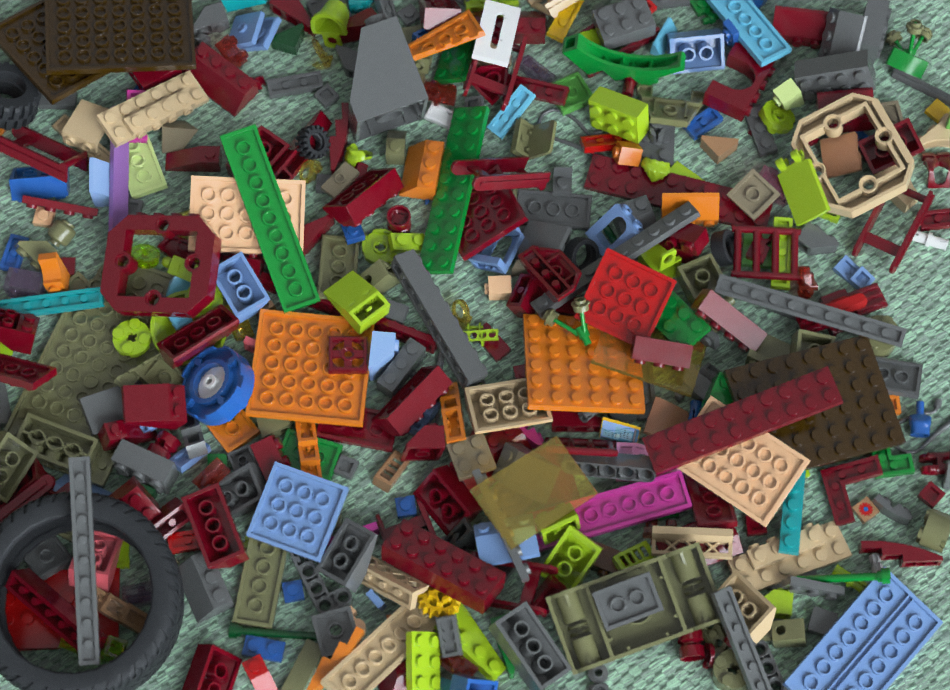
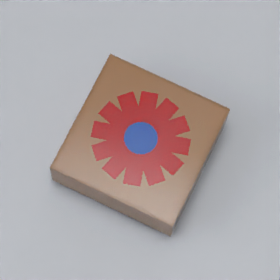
[852,496,880,524]

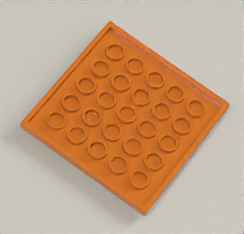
[245,309,375,427]
[522,314,646,414]

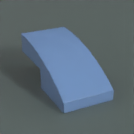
[832,255,875,289]

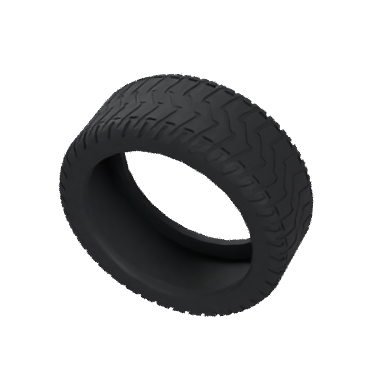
[0,491,184,690]

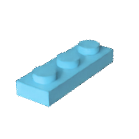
[487,84,536,139]

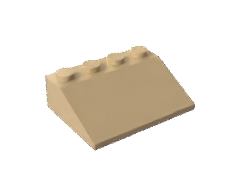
[464,378,553,434]

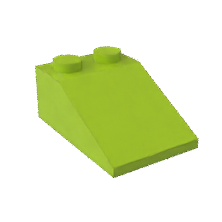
[541,525,603,589]

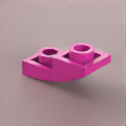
[519,426,544,450]

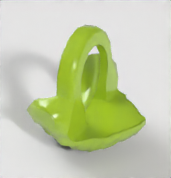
[345,143,373,167]
[641,157,671,182]

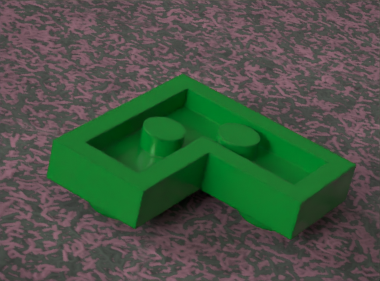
[870,448,915,479]

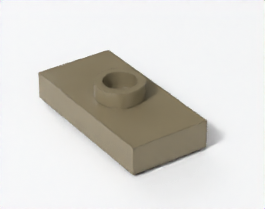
[321,161,360,199]

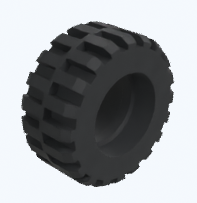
[0,62,42,131]

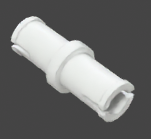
[912,230,949,251]

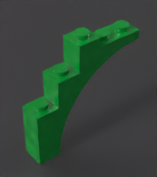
[562,33,686,85]

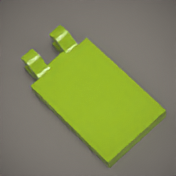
[775,149,831,226]

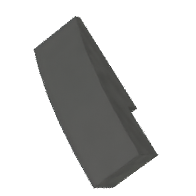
[180,414,208,459]

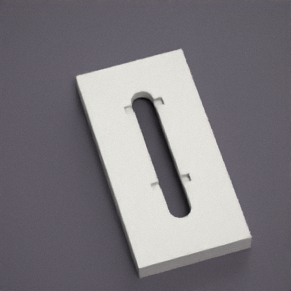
[472,0,521,68]

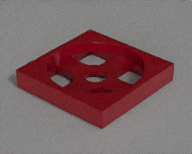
[329,336,368,374]

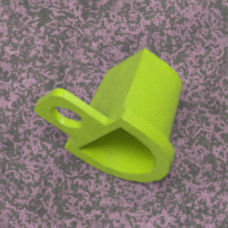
[310,0,350,48]
[637,244,682,279]

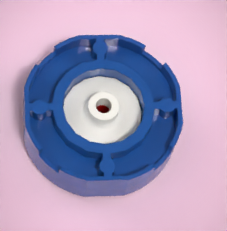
[181,345,255,426]

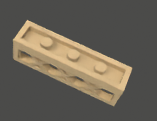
[651,526,733,560]
[361,556,429,610]

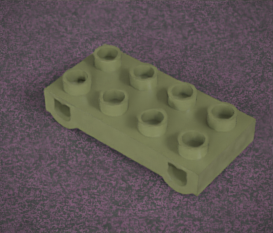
[545,542,721,675]

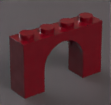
[702,42,776,122]

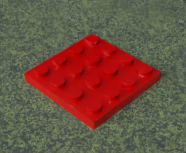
[574,248,677,345]

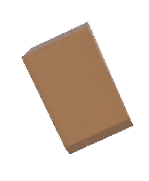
[700,135,739,164]

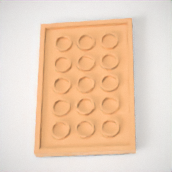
[188,175,306,255]
[678,396,810,527]

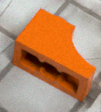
[38,252,70,294]

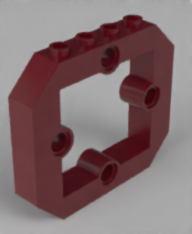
[100,212,222,318]

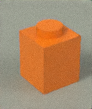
[612,141,643,167]

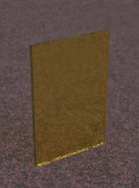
[591,328,706,397]
[470,436,598,550]

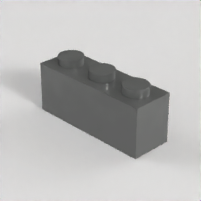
[377,337,426,398]

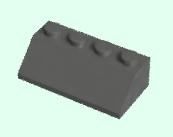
[488,601,572,690]

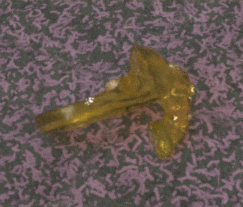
[312,38,333,70]
[299,159,323,184]
[452,299,472,331]

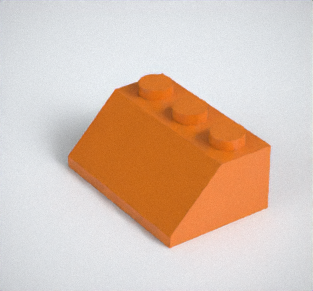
[399,140,445,200]
[661,193,720,228]

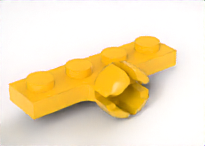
[546,0,584,43]

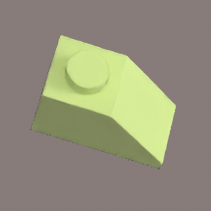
[772,78,804,110]

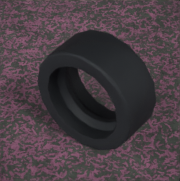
[710,229,734,267]
[563,237,599,270]

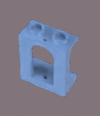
[585,204,644,256]
[468,227,525,274]

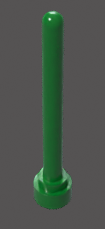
[795,568,891,584]

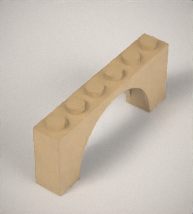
[874,114,950,213]

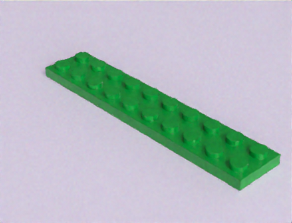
[420,106,490,274]
[219,124,321,314]

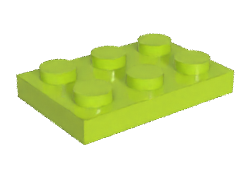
[406,631,441,690]

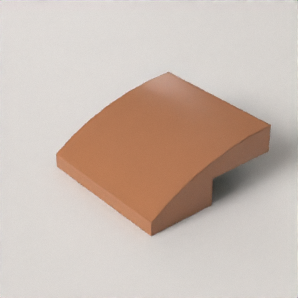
[820,131,862,178]
[643,396,689,435]

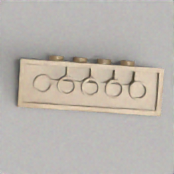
[96,70,209,148]
[726,520,852,592]

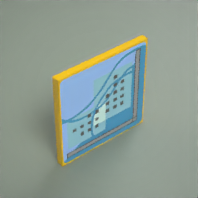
[599,417,641,443]

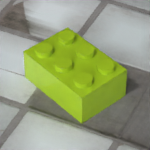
[588,86,650,144]

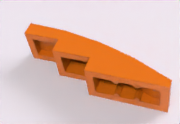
[440,382,466,444]
[294,421,322,478]
[307,626,364,690]

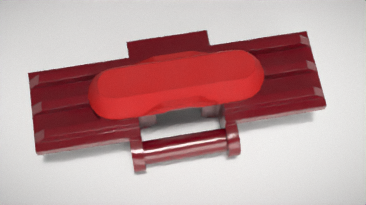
[794,282,888,336]

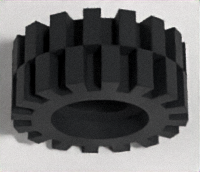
[295,125,331,160]

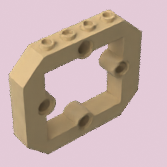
[791,92,915,219]

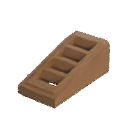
[372,450,410,493]

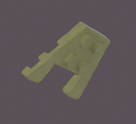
[636,84,705,128]
[113,353,184,431]

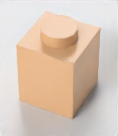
[484,275,512,301]

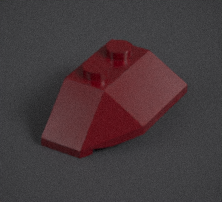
[517,245,582,302]

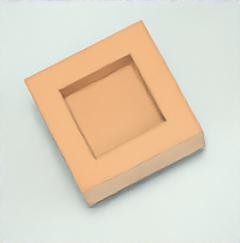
[32,206,56,228]

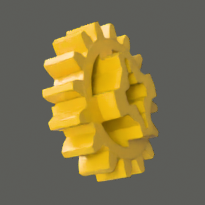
[417,586,461,619]

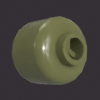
[47,219,76,248]

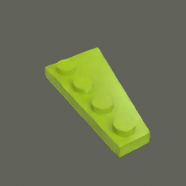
[434,603,506,680]

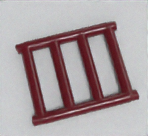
[730,225,801,281]
[545,437,618,457]

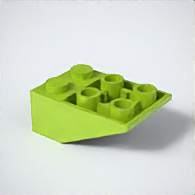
[323,270,390,335]

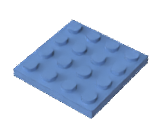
[246,461,349,563]

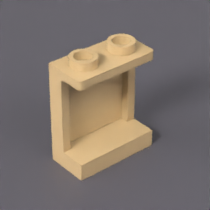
[62,99,108,154]

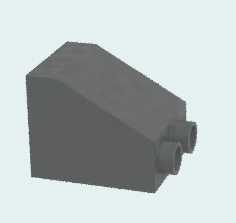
[348,13,428,142]

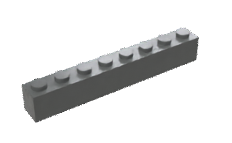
[390,249,488,390]

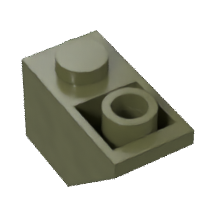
[15,241,60,272]

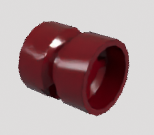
[386,205,411,233]
[146,429,181,459]
[677,629,706,662]

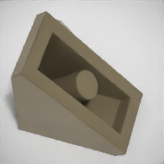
[162,120,199,154]

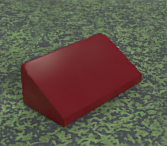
[532,574,568,618]

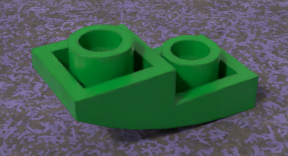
[885,46,929,79]

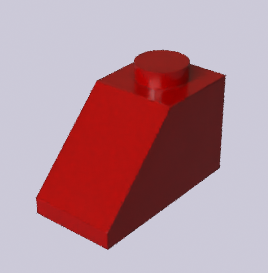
[242,654,278,690]

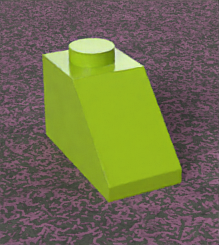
[764,588,794,620]

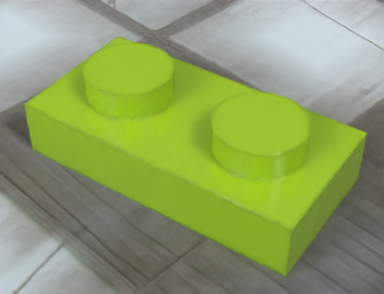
[387,233,425,253]

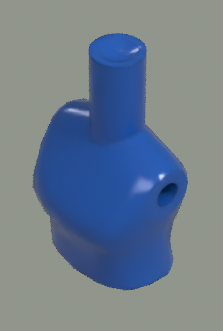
[909,401,931,438]

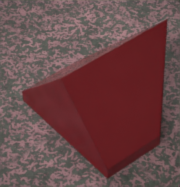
[471,64,509,106]

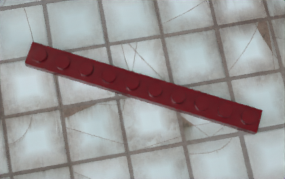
[259,272,437,354]

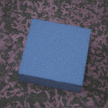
[366,589,387,611]

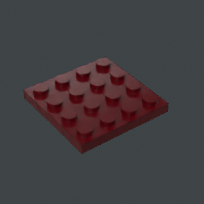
[458,165,528,261]

